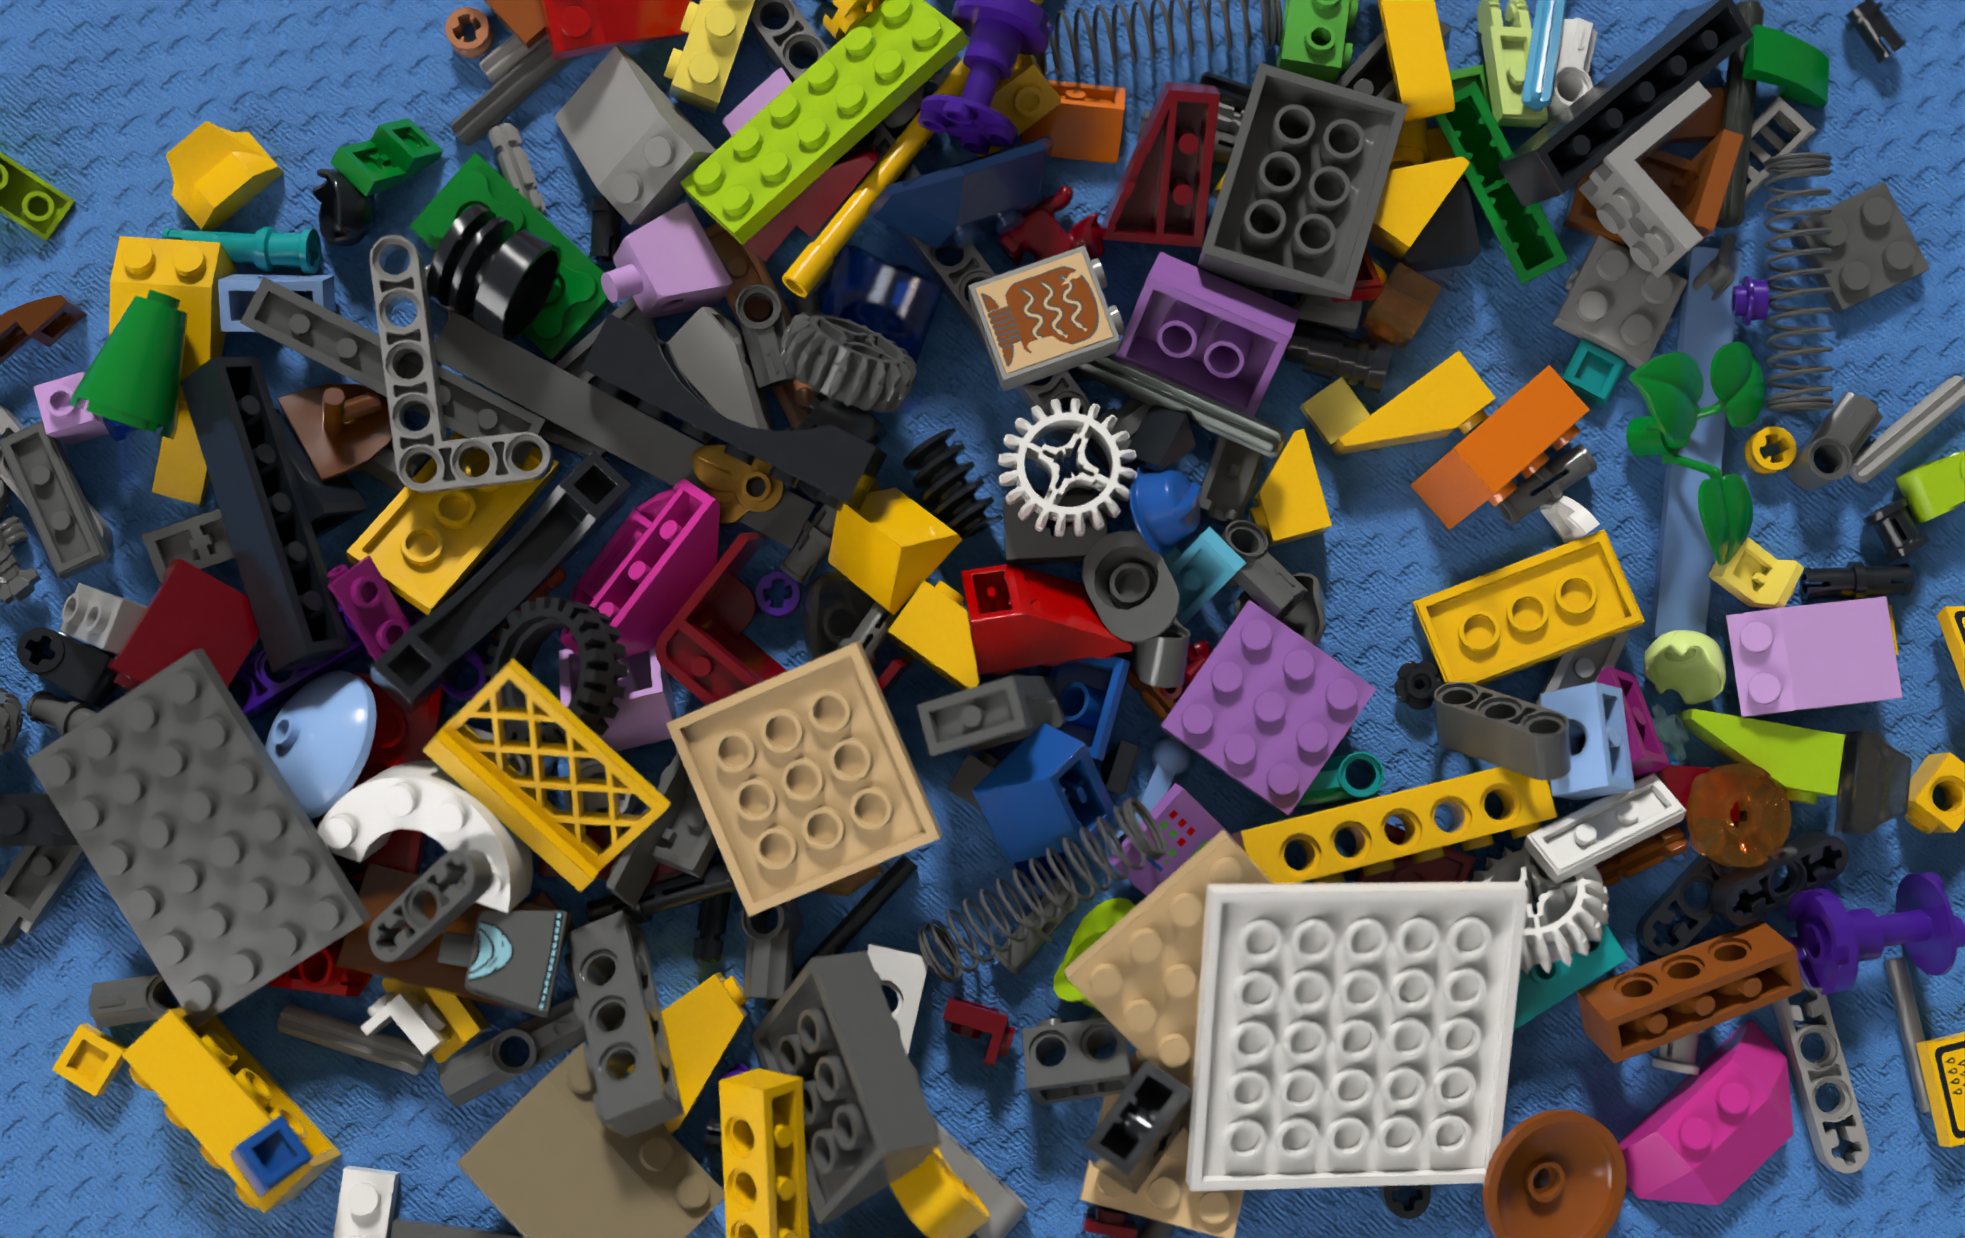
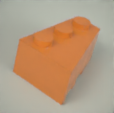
[1410,365,1590,530]

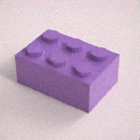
[1115,251,1300,417]

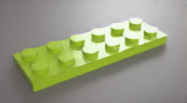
[680,0,969,245]

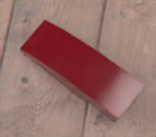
[745,145,882,262]

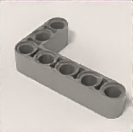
[370,235,554,493]

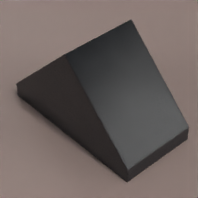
[1394,178,1481,275]

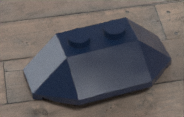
[868,135,1054,249]

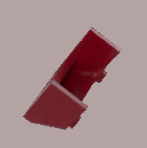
[656,531,915,706]

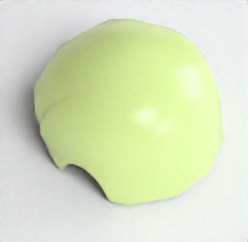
[1644,630,1726,705]

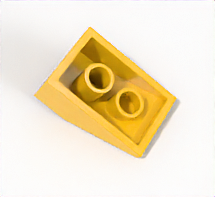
[109,236,238,404]

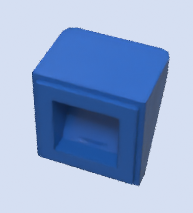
[230,1115,313,1198]

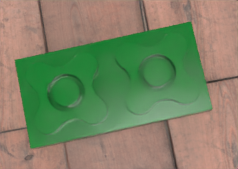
[409,153,611,362]

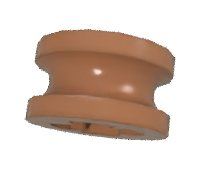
[445,7,494,58]

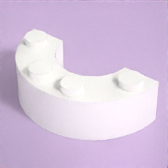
[317,761,533,913]

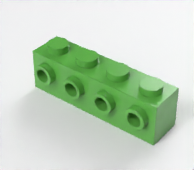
[1276,0,1359,84]

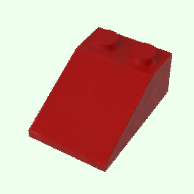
[539,0,692,61]

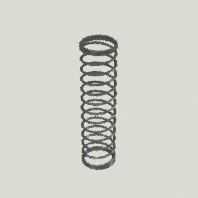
[1033,0,1283,77]
[1764,152,1834,412]
[917,797,1167,984]

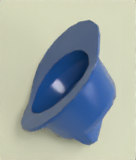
[1130,465,1202,555]

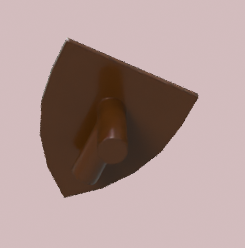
[277,384,408,482]

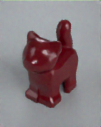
[999,186,1105,266]

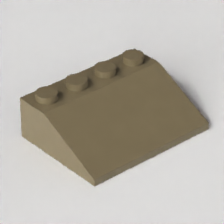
[456,1042,725,1238]

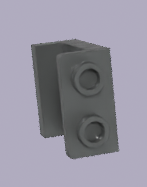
[917,676,1066,756]

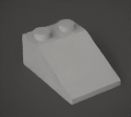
[554,45,716,225]

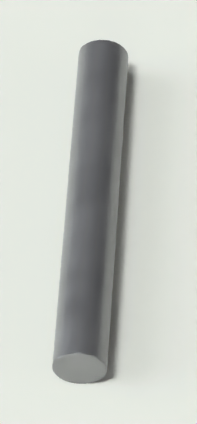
[1884,956,1931,1113]

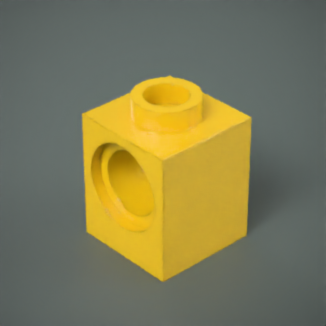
[1893,752,1965,835]

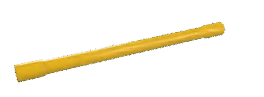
[782,0,1044,297]

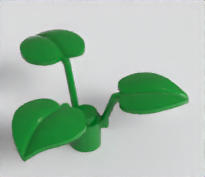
[1626,342,1765,565]

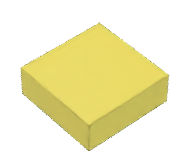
[1299,377,1370,448]

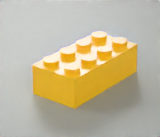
[121,1008,342,1213]

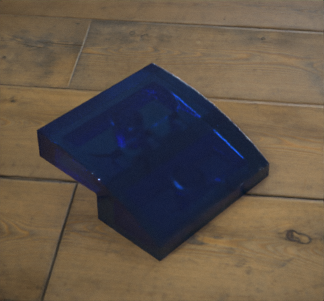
[821,245,945,364]

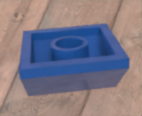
[1024,657,1131,764]

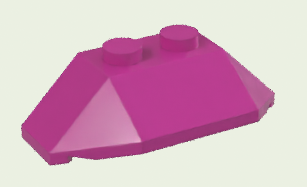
[559,478,720,659]
[1618,1019,1793,1205]

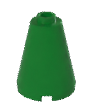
[69,289,188,439]

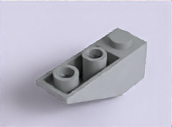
[667,307,776,431]

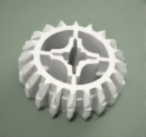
[998,398,1137,537]
[1473,840,1609,974]

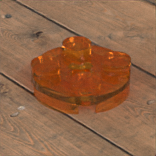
[1686,763,1791,867]

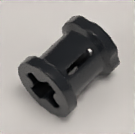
[1863,497,1930,563]

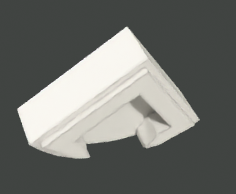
[1540,496,1600,544]

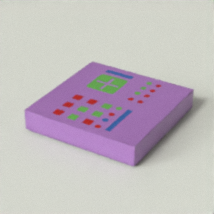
[1107,783,1234,897]

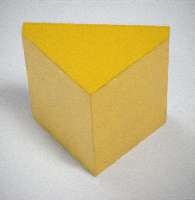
[828,487,962,616]

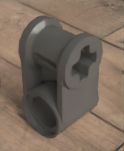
[1120,617,1191,688]

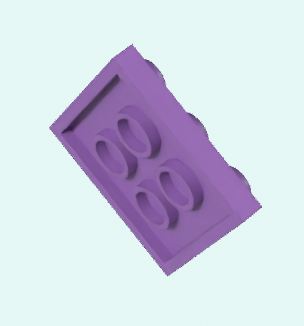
[1159,600,1376,816]

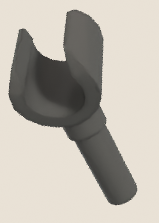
[1693,234,1736,301]

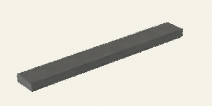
[435,311,815,550]

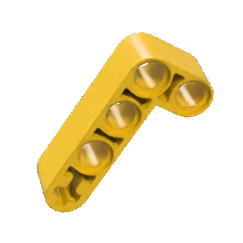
[1377,0,1455,122]
[889,1148,991,1238]

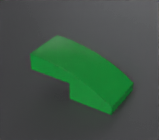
[1743,24,1830,108]
[330,118,443,197]

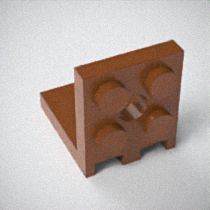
[1562,129,1744,255]

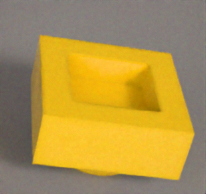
[52,1023,128,1097]

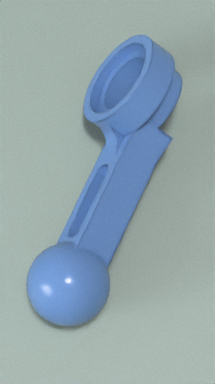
[1104,736,1192,876]

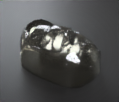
[803,571,880,662]

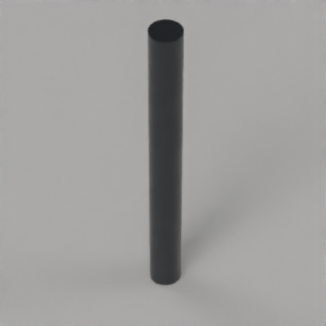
[764,854,918,1012]

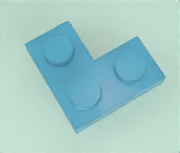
[1134,527,1246,626]

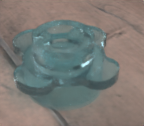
[1652,704,1689,762]

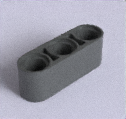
[1434,682,1571,780]

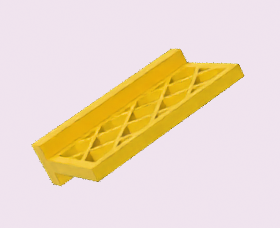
[422,659,670,892]

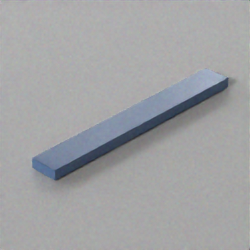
[1650,246,1741,639]

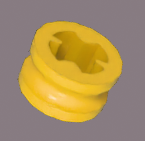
[1744,426,1797,475]

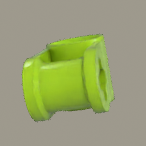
[1895,451,1965,524]

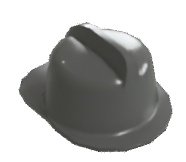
[1082,531,1180,642]

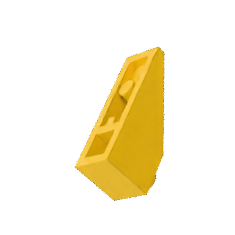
[1331,351,1496,456]

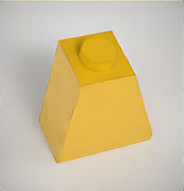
[627,972,750,1134]

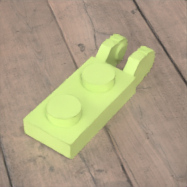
[1476,0,1548,128]

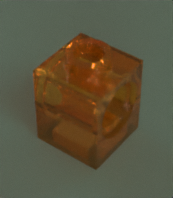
[1360,262,1442,349]

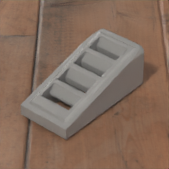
[1745,96,1816,201]

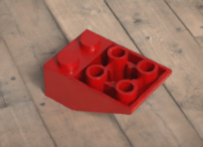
[961,564,1132,675]

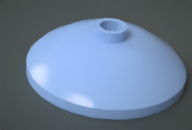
[265,670,376,819]

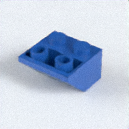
[972,722,1115,863]

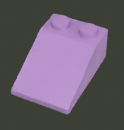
[1726,596,1903,718]

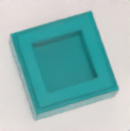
[1560,338,1627,408]

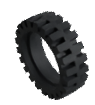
[482,597,628,745]

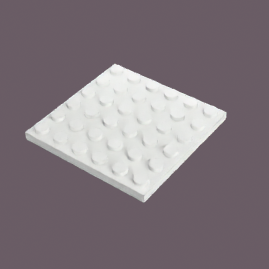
[1186,882,1528,1191]

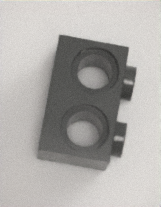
[1022,1012,1138,1105]

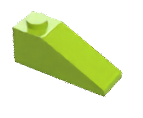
[1675,709,1845,805]

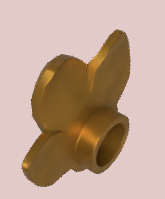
[691,445,785,523]

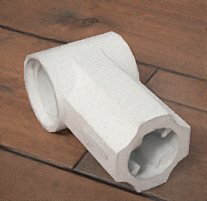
[1545,17,1598,124]

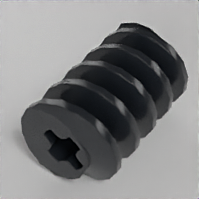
[903,428,1003,540]

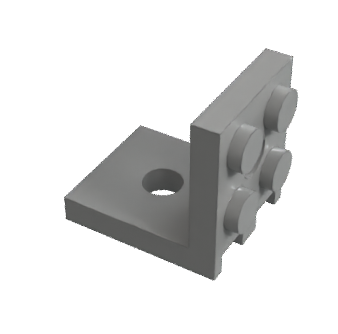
[1579,81,1712,279]

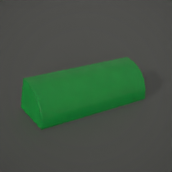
[1434,81,1568,285]

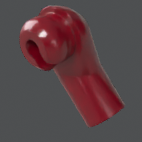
[1159,640,1211,700]

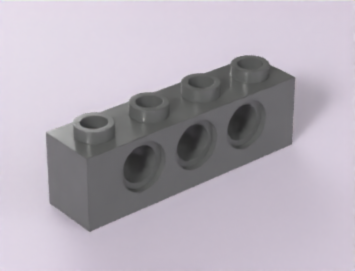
[565,910,684,1138]

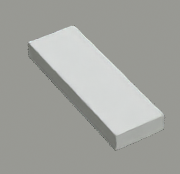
[1524,773,1686,885]

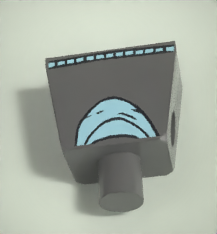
[438,911,568,1018]

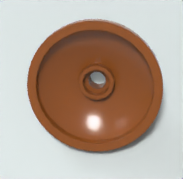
[1482,1109,1627,1238]

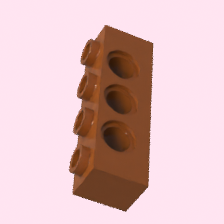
[1577,920,1802,1064]

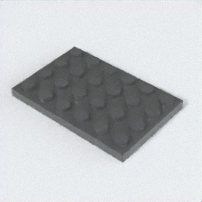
[27,648,372,1028]

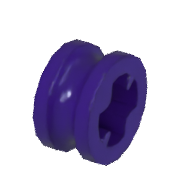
[755,571,802,619]

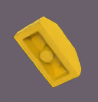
[166,121,284,231]

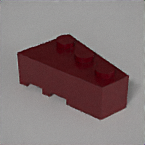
[1101,82,1220,247]

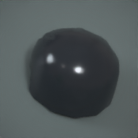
[312,169,376,246]

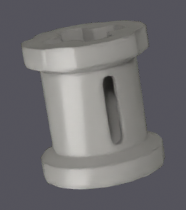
[1651,1029,1706,1076]

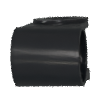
[17,627,118,709]

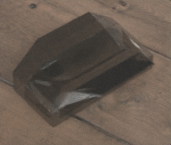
[1834,730,1912,836]

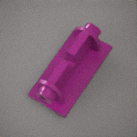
[327,556,412,662]

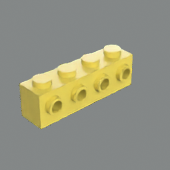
[664,0,755,114]

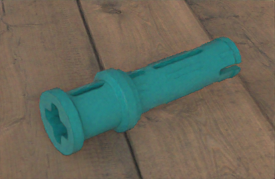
[162,226,321,274]

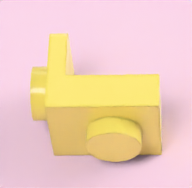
[1708,536,1804,609]

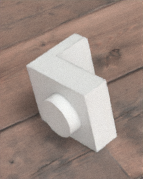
[360,991,451,1056]

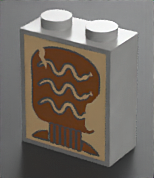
[969,245,1125,392]

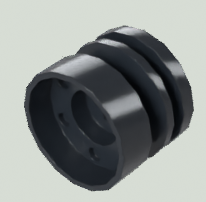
[426,204,561,342]

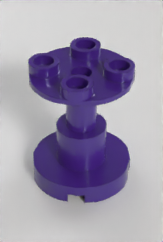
[918,0,1054,155]
[1787,872,1965,995]

